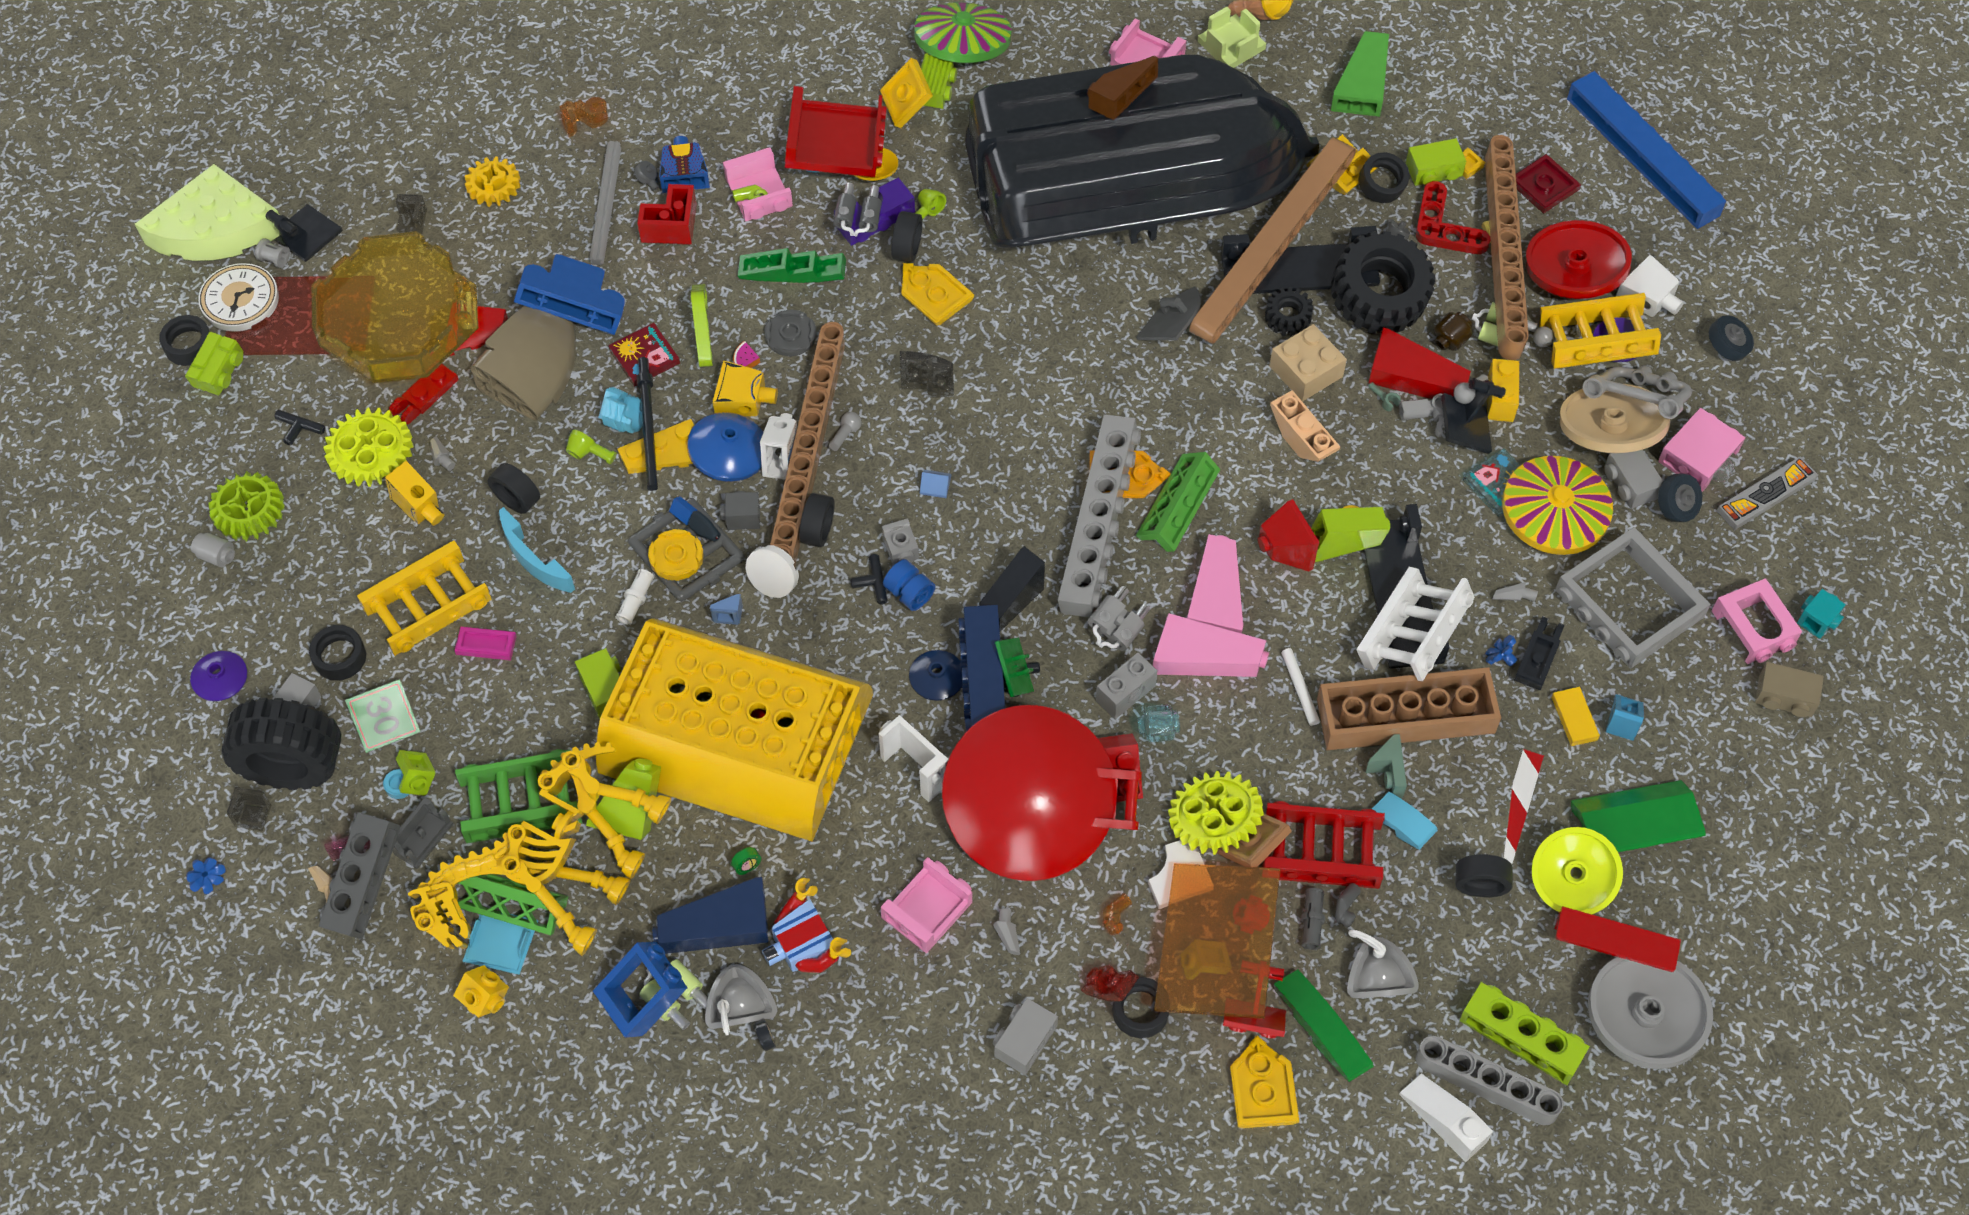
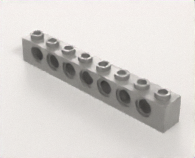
[1058,415,1141,618]

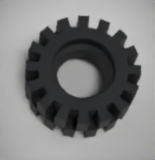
[1265,287,1313,337]

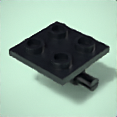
[265,204,343,262]
[1441,378,1506,454]

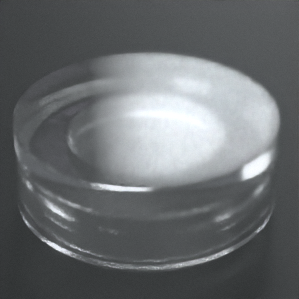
[1712,458,1734,482]

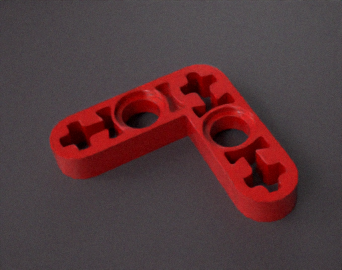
[1416,181,1491,254]

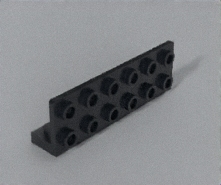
[1220,226,1380,294]
[1364,504,1450,669]

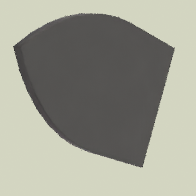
[1136,287,1201,341]

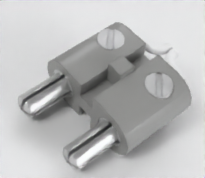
[1088,586,1150,651]

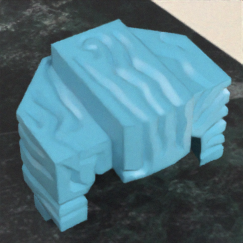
[598,387,643,433]

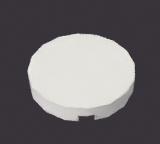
[745,545,799,598]

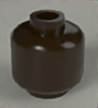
[1433,312,1473,351]

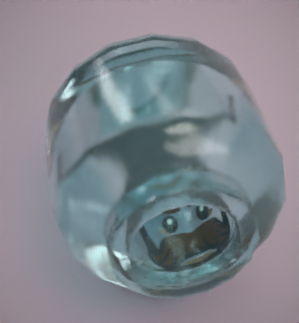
[1138,704,1180,743]

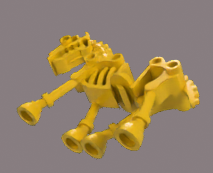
[408,742,672,956]

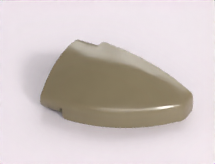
[471,306,576,421]

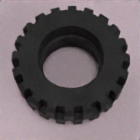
[1331,231,1435,334]
[221,698,342,790]

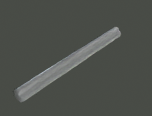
[590,141,621,265]

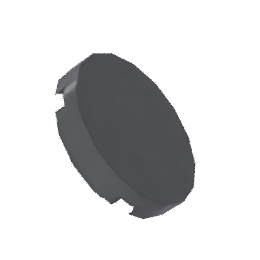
[764,310,817,357]

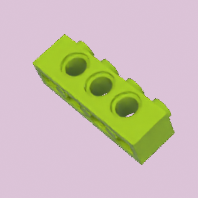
[1459,982,1590,1085]

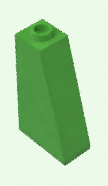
[1331,31,1389,117]

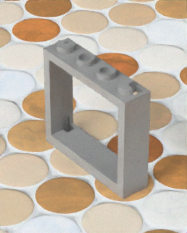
[1555,527,1711,669]

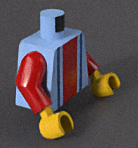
[762,878,851,973]

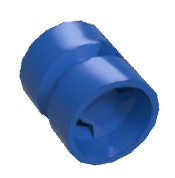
[883,559,936,611]

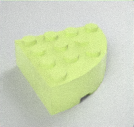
[135,164,281,261]

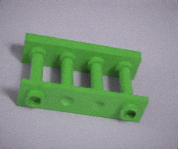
[455,749,582,844]

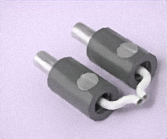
[833,183,882,236]

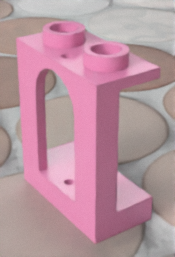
[1712,578,1802,664]

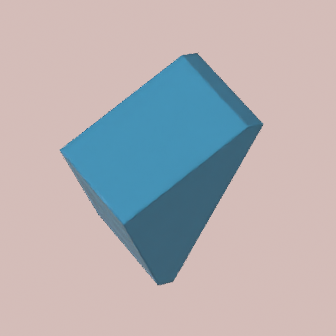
[1606,694,1644,741]

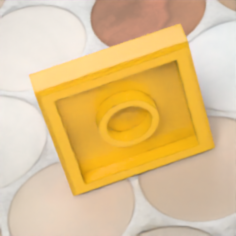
[880,58,933,128]

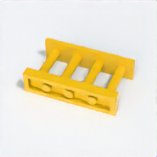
[1539,293,1661,369]
[357,540,492,656]

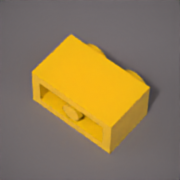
[1487,359,1519,422]

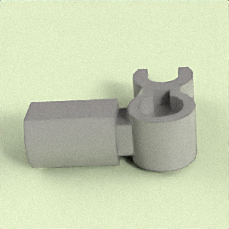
[1399,394,1445,437]

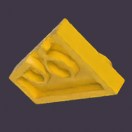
[617,419,694,474]

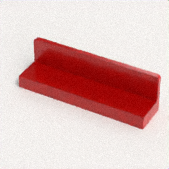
[1554,906,1681,972]

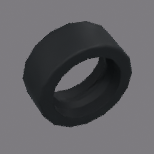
[1358,152,1410,203]
[891,211,923,263]
[159,315,210,366]
[487,463,541,514]
[799,493,835,547]
[309,625,367,681]
[1455,854,1513,898]
[1112,977,1171,1039]

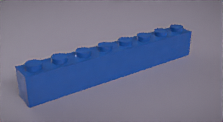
[1567,71,1726,229]

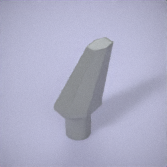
[430,436,456,471]
[1492,582,1538,602]
[993,908,1020,955]

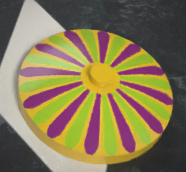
[1502,456,1613,555]

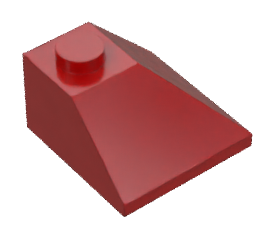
[1257,499,1319,572]

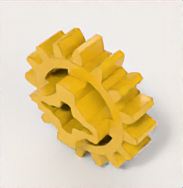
[465,156,521,207]

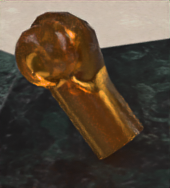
[1102,893,1132,936]

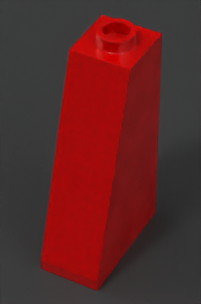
[1369,328,1471,399]

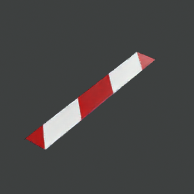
[1504,749,1544,863]

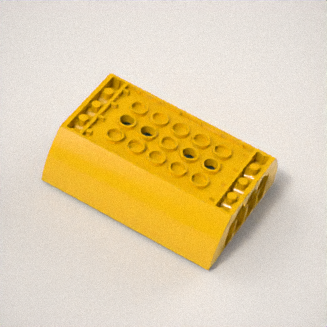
[596,618,873,842]

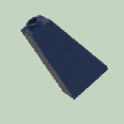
[652,877,769,954]

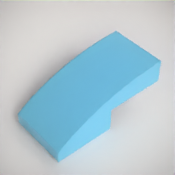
[1372,792,1438,850]

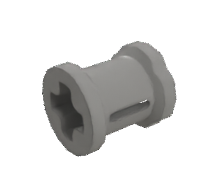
[255,238,290,268]

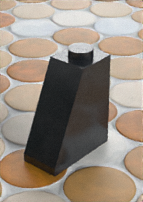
[979,546,1045,632]

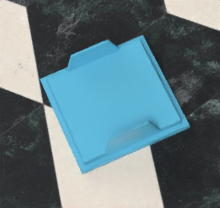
[463,911,538,975]

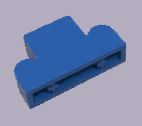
[514,254,625,335]

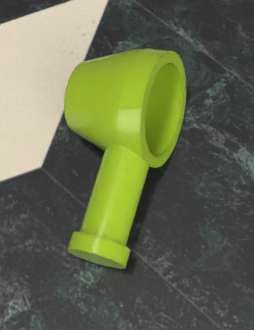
[915,189,946,219]
[566,429,617,464]

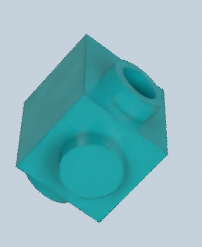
[1797,589,1846,639]

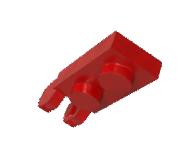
[389,362,459,425]

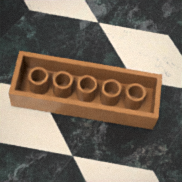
[1317,667,1501,750]

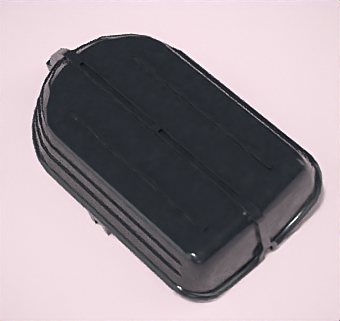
[965,55,1319,248]

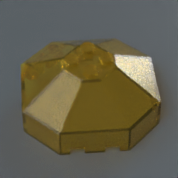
[312,231,479,383]

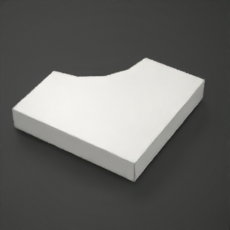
[1148,840,1214,909]

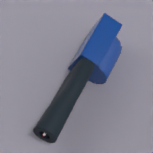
[669,496,721,542]

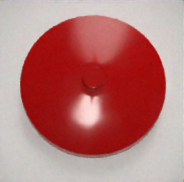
[1526,220,1632,299]

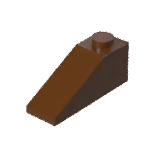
[1087,56,1158,120]

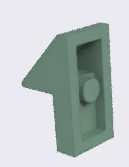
[1365,734,1407,798]

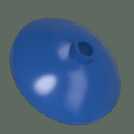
[687,412,764,482]

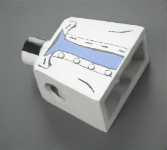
[760,413,797,480]

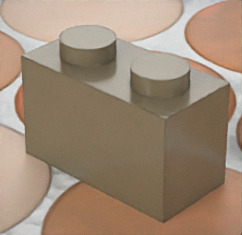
[1755,662,1824,717]

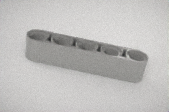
[1416,1036,1564,1125]

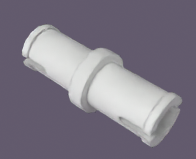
[615,569,654,625]

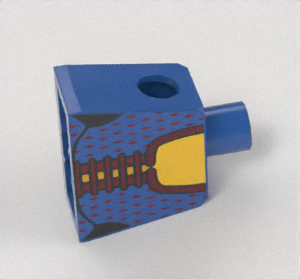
[659,136,710,193]

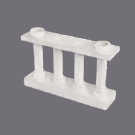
[1356,567,1475,682]

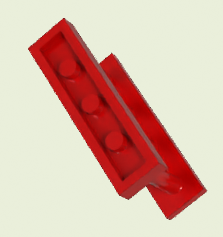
[1262,801,1385,889]

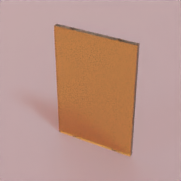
[1154,863,1280,1019]

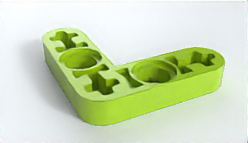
[691,284,713,367]

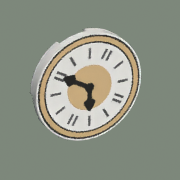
[199,263,279,331]

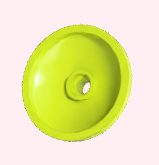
[1532,827,1623,914]

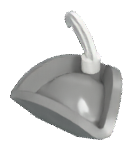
[1347,930,1419,998]
[705,964,777,1036]

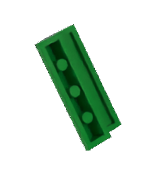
[1571,780,1706,852]

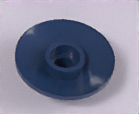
[909,650,962,701]

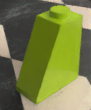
[1311,507,1390,562]
[586,758,661,840]

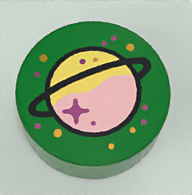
[731,847,762,875]

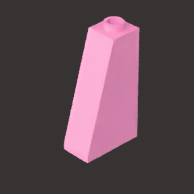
[1187,534,1243,634]
[1153,614,1269,677]

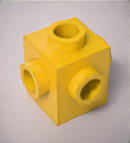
[453,965,509,1018]

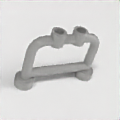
[1583,365,1692,419]

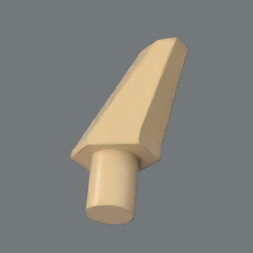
[308,866,333,903]

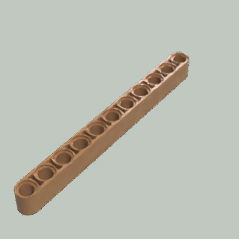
[1485,135,1529,360]
[1189,137,1356,344]
[770,322,845,567]

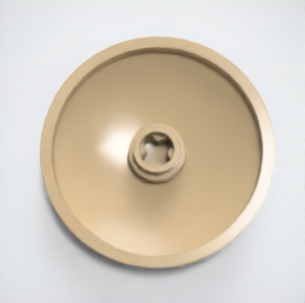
[1560,384,1670,453]

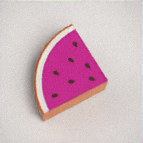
[733,341,760,368]

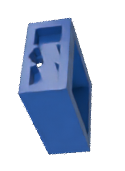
[593,942,688,1038]

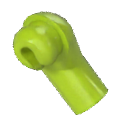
[732,184,768,202]

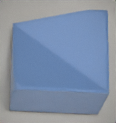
[710,594,743,625]

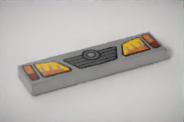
[1717,456,1818,530]

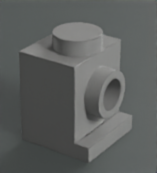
[882,518,919,566]

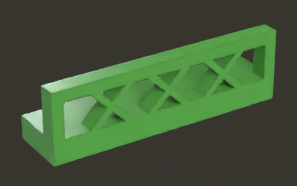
[1136,452,1220,552]
[457,874,569,935]

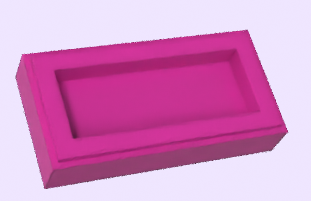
[455,626,517,660]

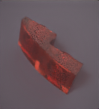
[1081,964,1139,1002]

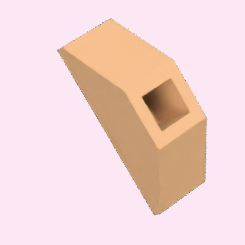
[1270,390,1340,462]

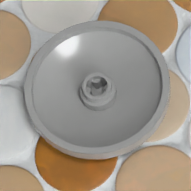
[1588,957,1713,1069]

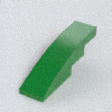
[738,248,846,283]
[1274,969,1374,1082]

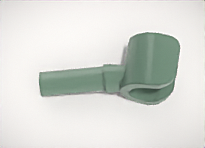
[1368,382,1401,412]

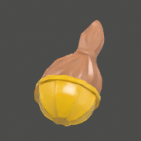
[1228,0,1293,20]

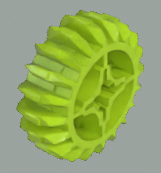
[209,471,285,542]

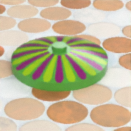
[914,2,1012,63]

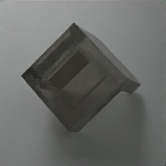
[396,194,427,234]
[227,787,272,831]

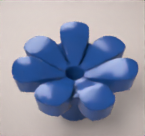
[1485,635,1517,666]
[186,857,226,894]

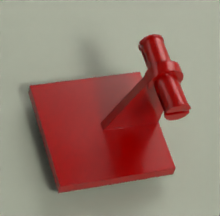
[1223,961,1286,1038]

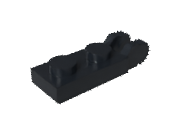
[1514,616,1565,691]

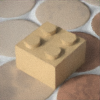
[1269,324,1347,402]

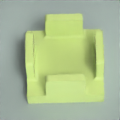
[1198,7,1266,68]

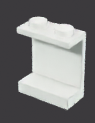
[879,715,948,802]

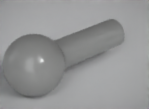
[1533,327,1579,348]
[1454,374,1489,404]
[829,412,862,451]

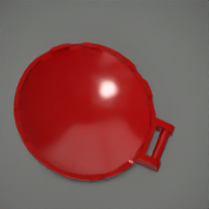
[942,705,1142,881]

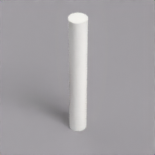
[1281,648,1320,726]

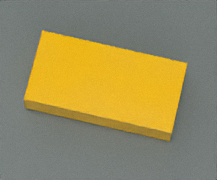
[1551,687,1600,746]

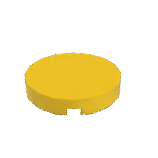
[648,529,704,581]

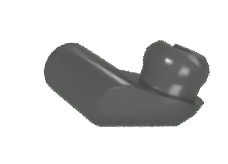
[1335,883,1361,928]

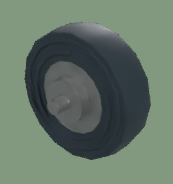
[1708,315,1754,361]
[1658,473,1703,522]

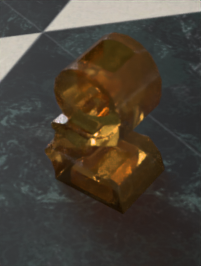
[559,97,608,138]

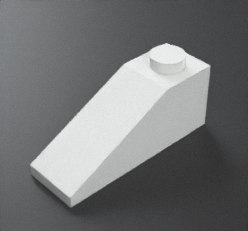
[1399,1074,1493,1162]

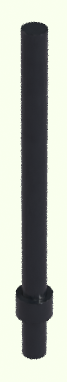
[637,357,658,491]

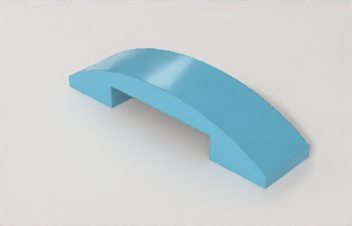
[499,507,575,593]

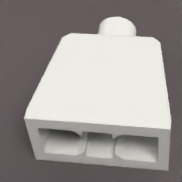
[1616,255,1684,317]

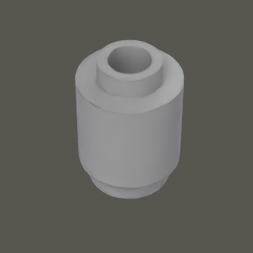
[191,533,235,567]

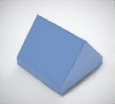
[920,470,951,498]

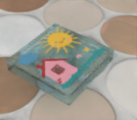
[1462,448,1520,517]

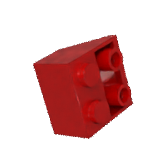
[1098,733,1143,802]

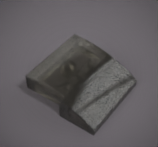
[900,351,954,398]

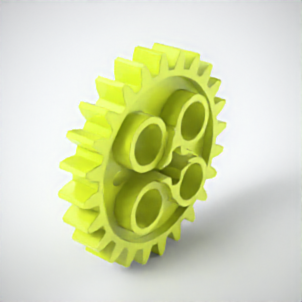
[324,407,414,487]
[1168,771,1264,855]

